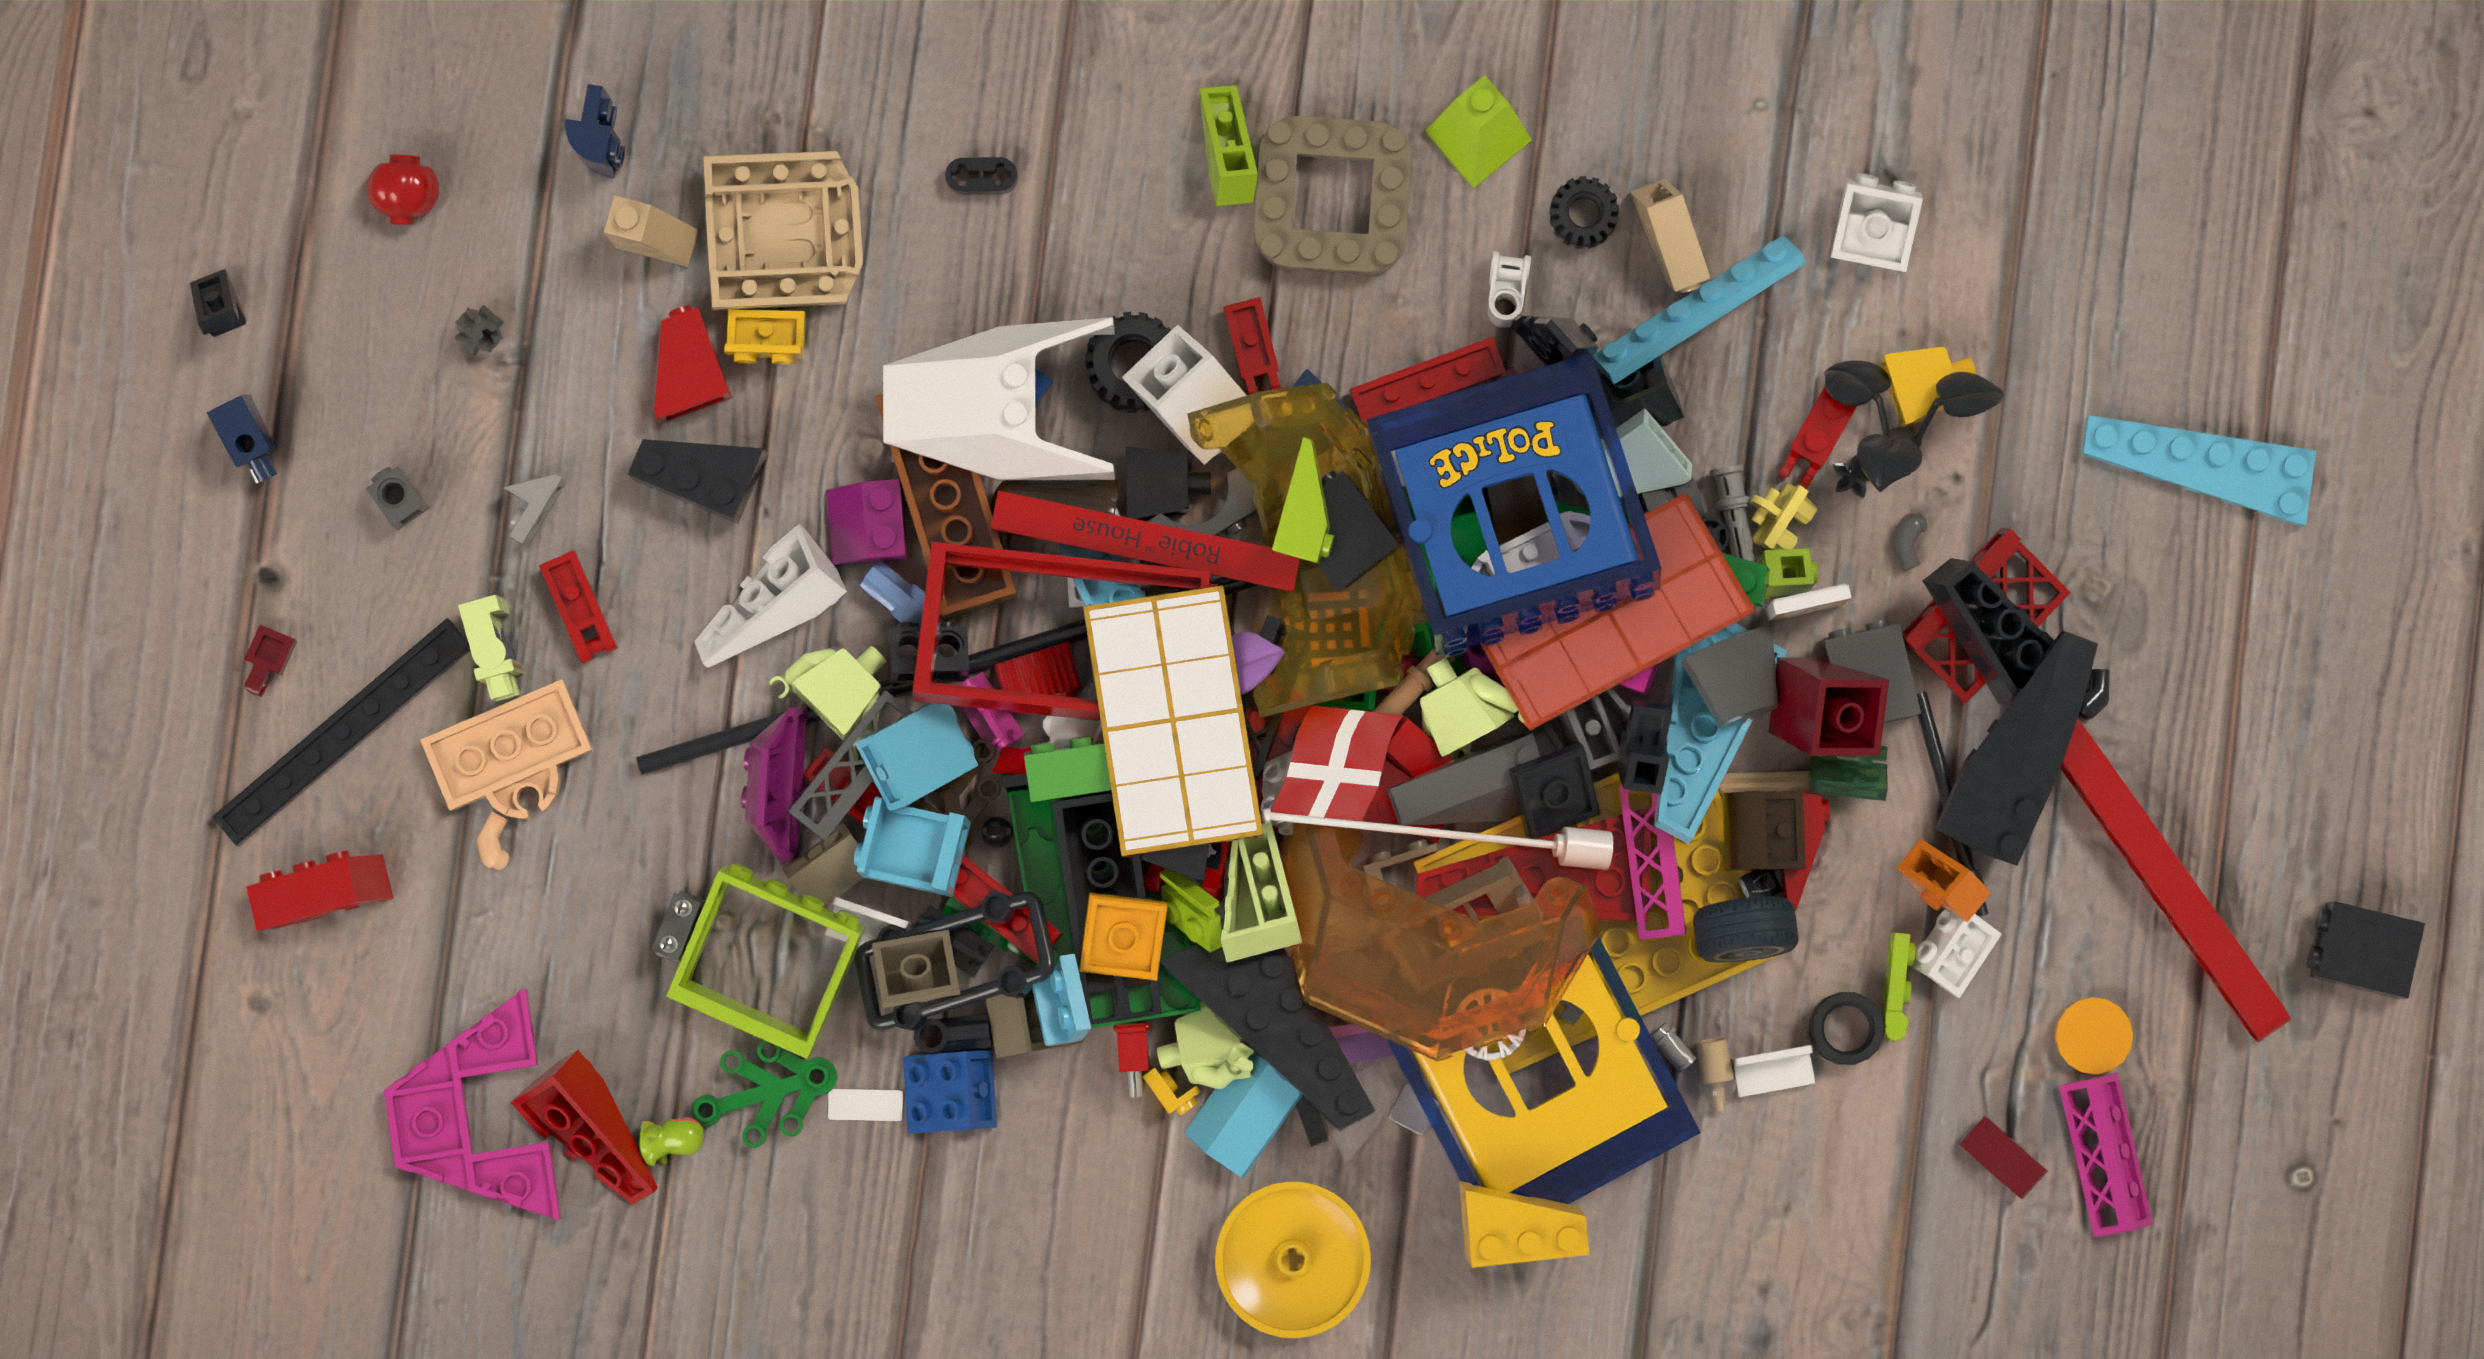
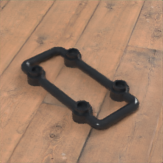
[855,891,1055,1031]

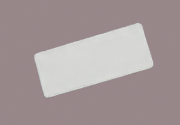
[828,1089,903,1121]

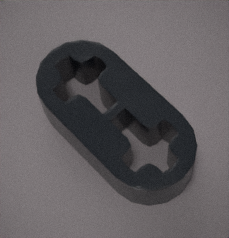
[945,157,1018,195]
[1296,1095,1329,1147]

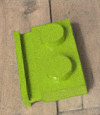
[1160,869,1222,953]

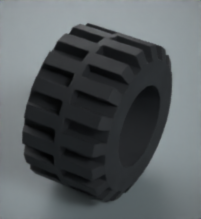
[1085,312,1171,413]

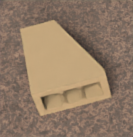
[1630,178,1710,293]
[604,195,699,267]

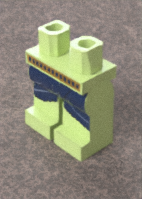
[458,595,524,702]

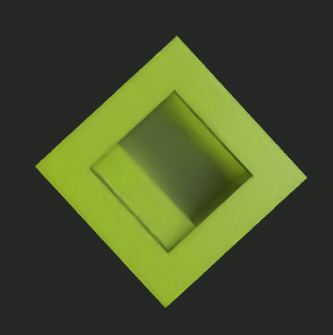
[1758,548,1818,600]

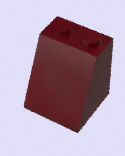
[1768,657,1889,756]

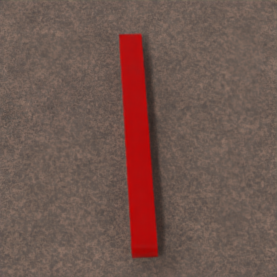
[2060,718,2291,1043]

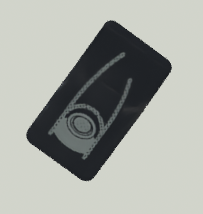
[1738,870,1782,898]

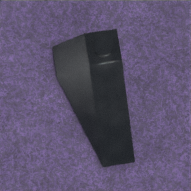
[1511,315,1598,384]

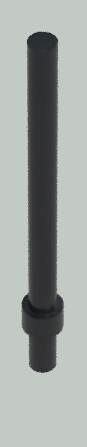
[1917,692,1989,917]

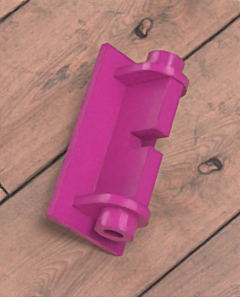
[960,672,1025,756]

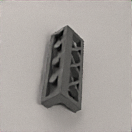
[788,690,912,841]

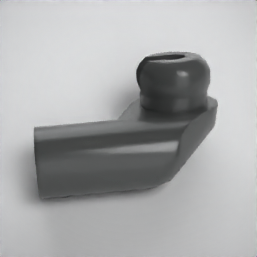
[1892,513,1927,571]

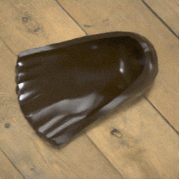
[991,479,1119,536]

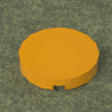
[2054,997,2133,1075]

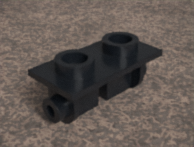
[914,905,995,978]

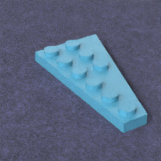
[1654,623,1787,844]

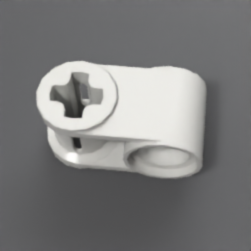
[1487,251,1531,328]

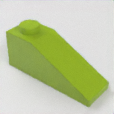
[1199,85,1258,206]
[1272,437,1334,564]

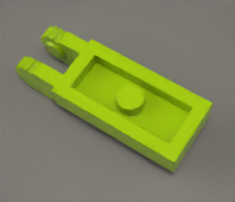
[1881,933,1915,1042]

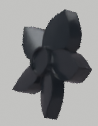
[1832,454,1869,499]

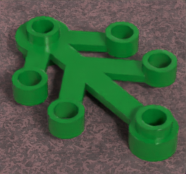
[691,1040,837,1148]

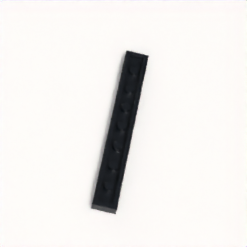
[212,617,471,847]

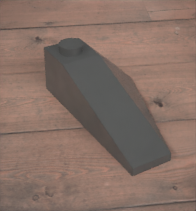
[1387,733,1541,826]

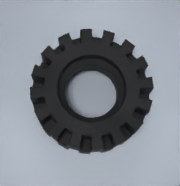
[1549,176,1619,249]

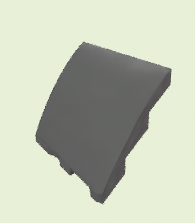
[1681,625,1778,728]

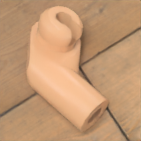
[476,811,509,870]

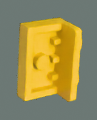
[724,309,806,365]

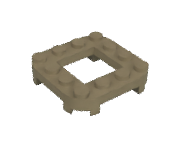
[1254,116,1412,277]

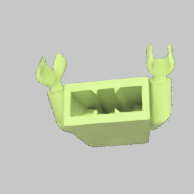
[770,646,887,760]
[1420,657,1525,759]
[1157,1002,1254,1090]

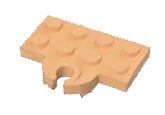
[420,679,594,819]

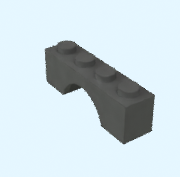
[1141,454,1284,568]

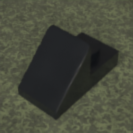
[190,269,246,337]

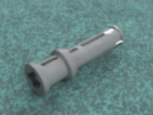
[1709,464,1757,563]

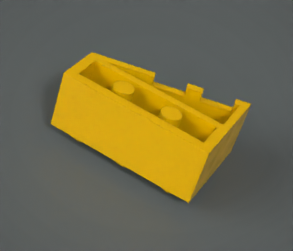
[1459,1181,1589,1268]

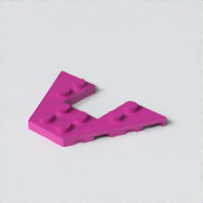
[384,989,562,1220]

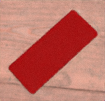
[992,747,1031,775]

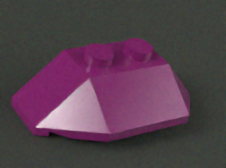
[741,705,808,862]

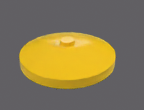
[1215,1181,1371,1338]

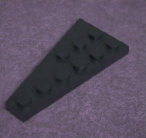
[1159,927,1375,1131]

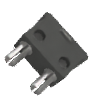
[651,890,706,964]

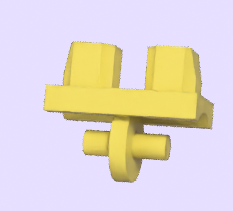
[1750,483,1818,550]

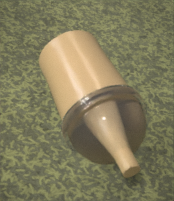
[1696,1038,1737,1112]

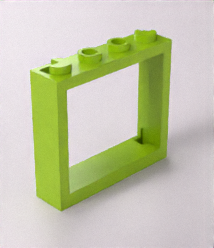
[666,863,867,1059]

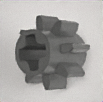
[455,305,504,355]

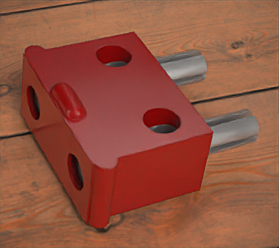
[1113,1020,1150,1098]

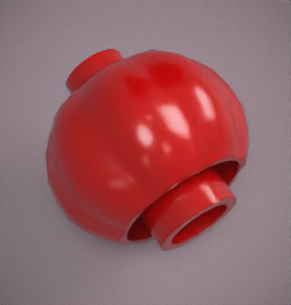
[367,154,439,225]

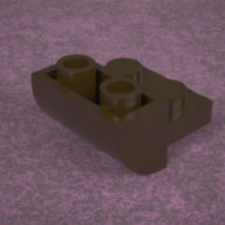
[1722,791,1805,872]

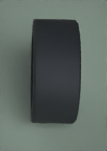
[1809,992,1884,1065]

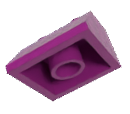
[826,479,909,566]

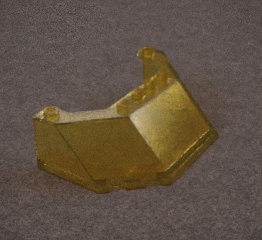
[1187,383,1425,718]

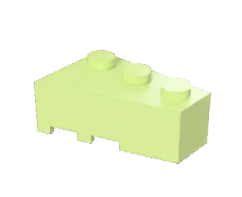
[1221,821,1303,962]

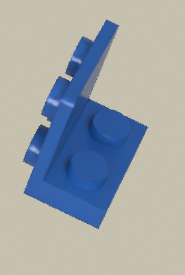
[903,1050,997,1133]

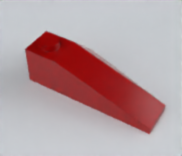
[510,1050,658,1205]

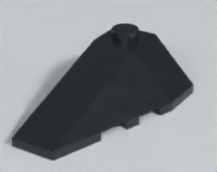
[1546,355,1684,440]

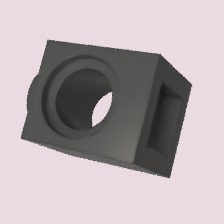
[366,466,430,530]

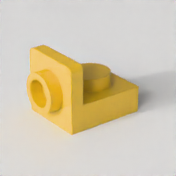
[1142,1068,1201,1116]

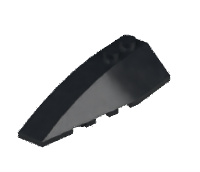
[1935,630,2098,866]

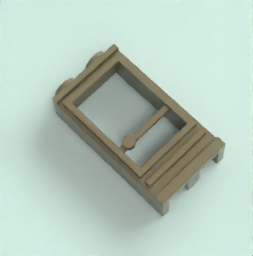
[1381,856,1545,992]

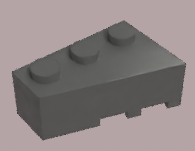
[1557,688,1631,772]

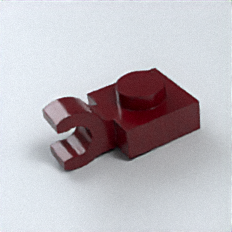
[244,625,297,697]

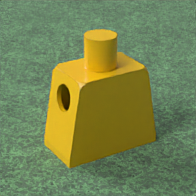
[1880,347,1976,428]

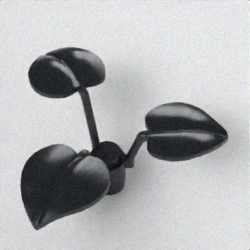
[1824,360,2005,492]

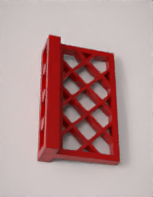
[1902,528,2071,703]

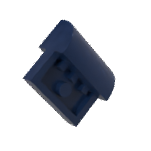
[565,84,625,178]

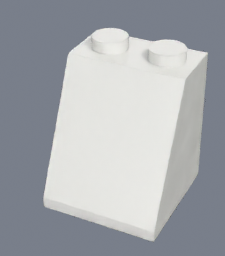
[1122,325,1260,465]

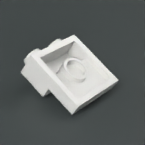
[1831,173,1923,272]

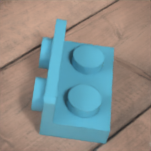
[1032,954,1091,1046]

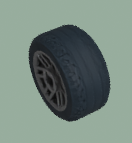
[1693,896,1799,963]

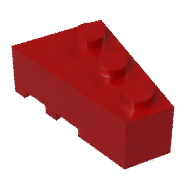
[246,850,394,931]

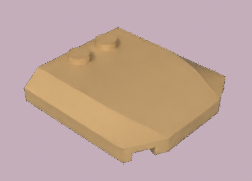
[703,151,863,310]

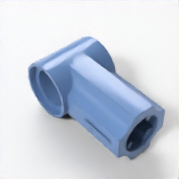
[859,561,925,627]

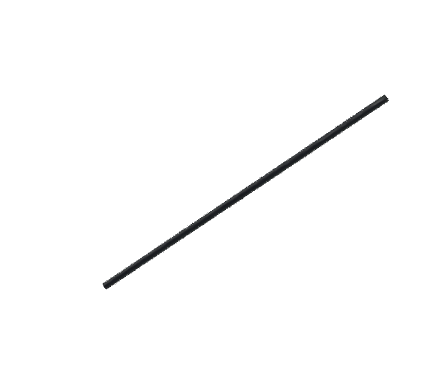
[636,476,1558,775]

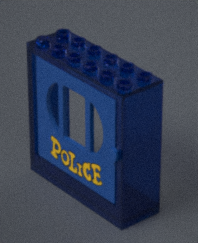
[1367,353,1662,657]

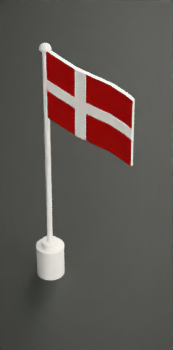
[1261,706,1613,870]

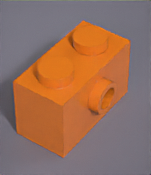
[1896,839,1991,922]

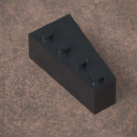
[1922,558,2054,706]

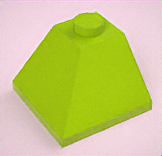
[1425,75,1532,189]

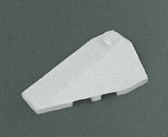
[694,524,847,668]

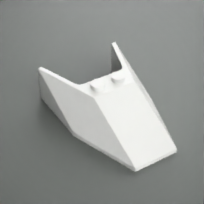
[883,317,1115,480]

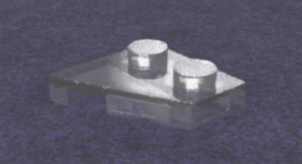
[1323,1061,1399,1162]

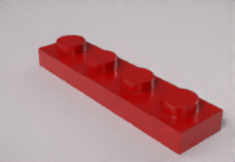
[1349,337,1506,426]

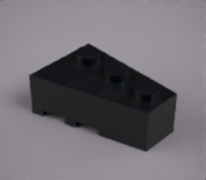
[628,439,768,524]

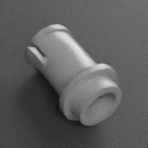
[1649,1023,1697,1073]

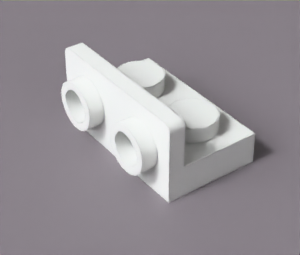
[1910,909,2002,998]

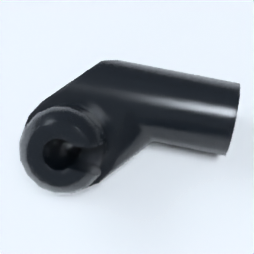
[2078,669,2110,720]

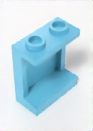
[855,703,979,811]
[854,797,971,897]

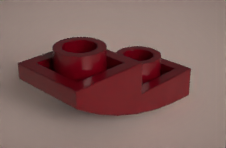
[1959,1116,2048,1200]

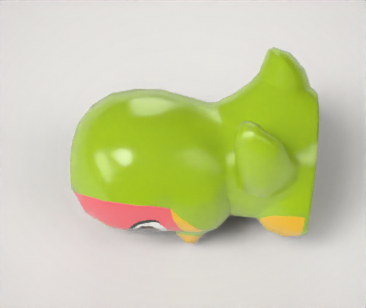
[640,1117,704,1167]

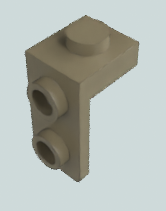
[1360,839,1439,912]

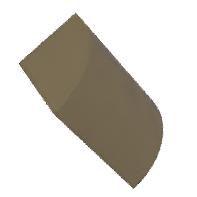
[782,823,864,907]

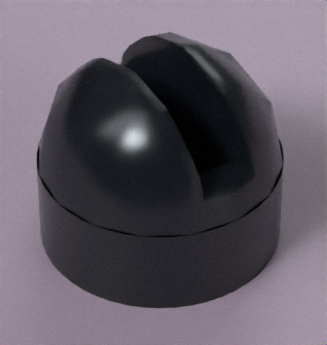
[982,816,1013,848]

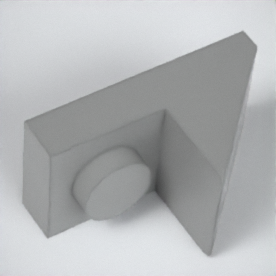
[504,474,567,548]

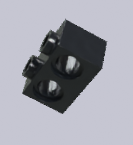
[887,621,969,683]

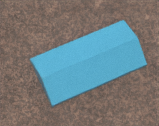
[1184,1046,1302,1178]

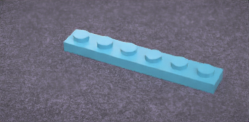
[1592,235,1806,384]

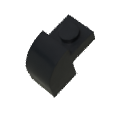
[1619,700,1673,794]

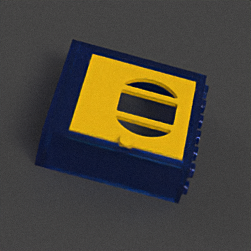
[1377,916,1701,1204]

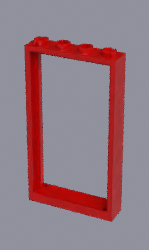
[913,542,1217,721]

